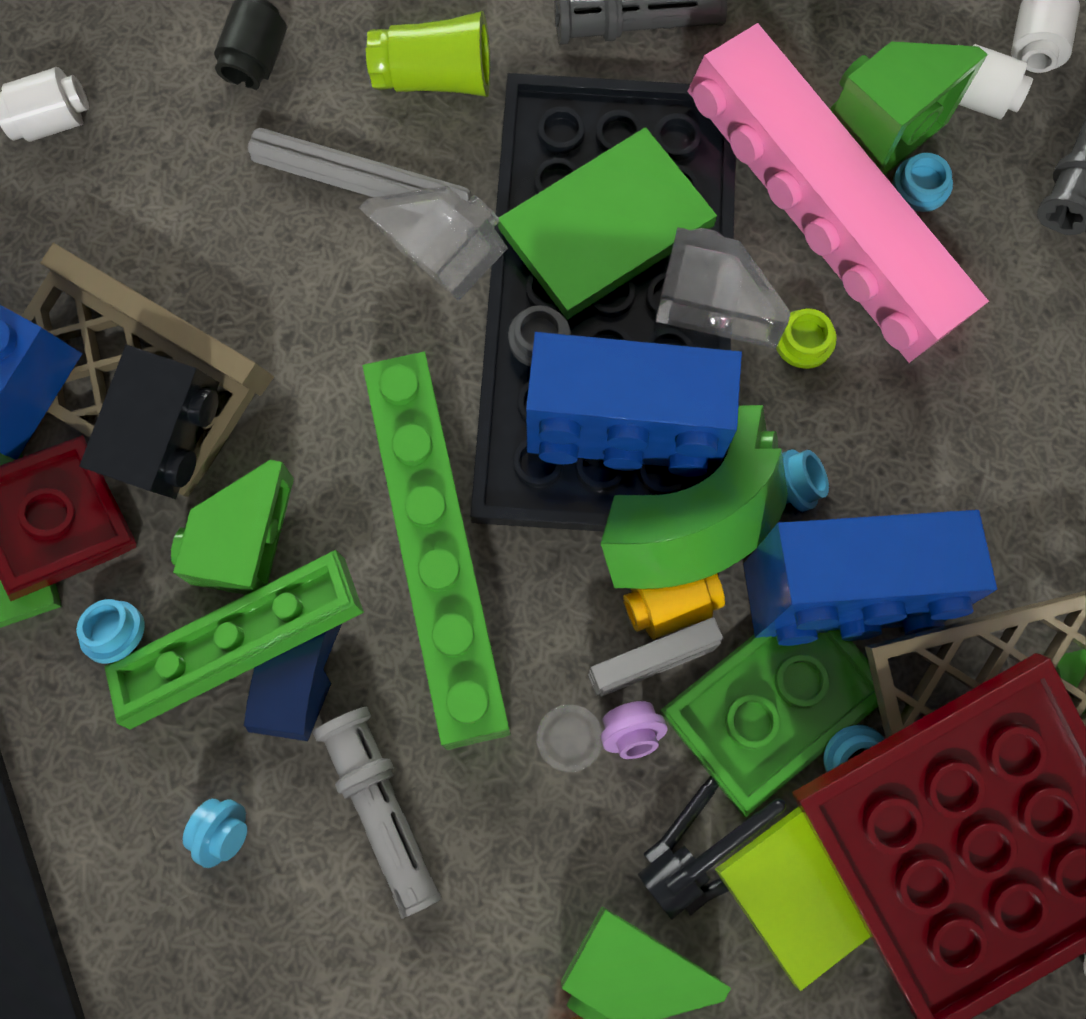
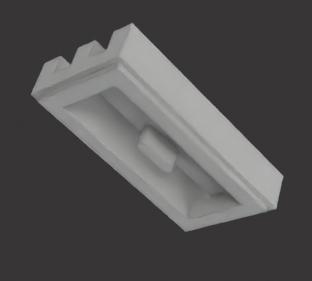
[588,617,723,697]

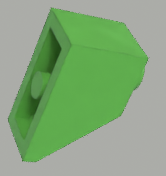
[171,460,294,595]
[561,906,731,1019]

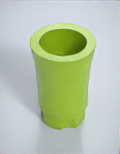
[366,11,490,97]

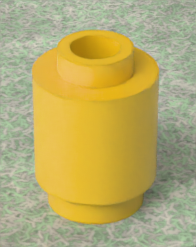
[623,573,725,640]

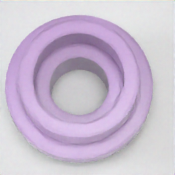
[601,701,668,759]

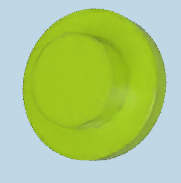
[774,308,837,369]

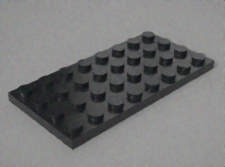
[470,73,736,532]

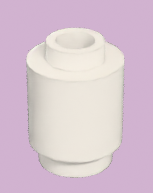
[1011,0,1080,73]
[959,44,1033,120]
[0,67,89,142]

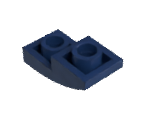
[244,624,342,741]

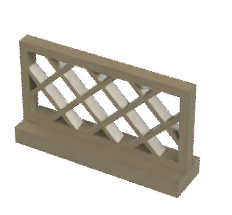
[22,242,274,497]
[865,591,1086,738]

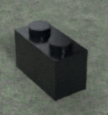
[79,345,220,500]

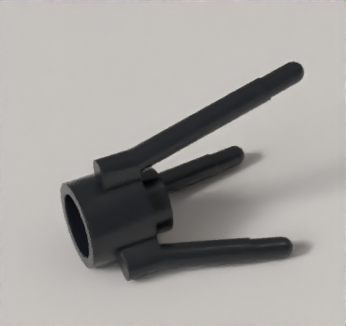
[638,776,786,920]

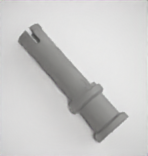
[312,707,442,919]

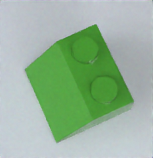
[830,41,988,175]

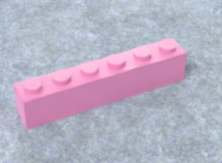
[688,23,989,363]

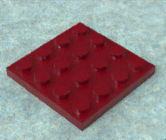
[792,653,1086,1019]

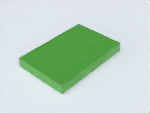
[498,127,717,320]
[659,630,878,817]

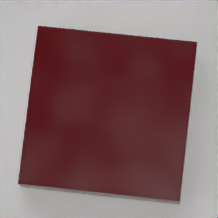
[0,435,137,601]

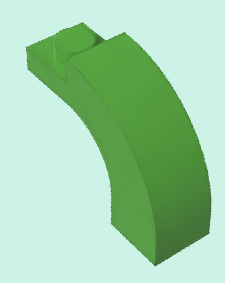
[601,405,788,589]

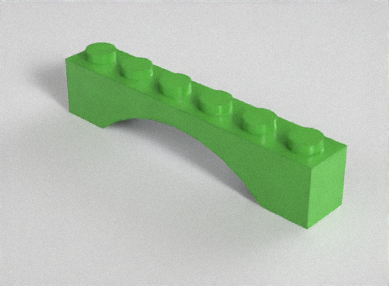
[362,351,511,750]

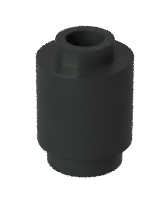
[214,0,287,90]

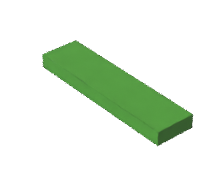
[104,550,364,730]

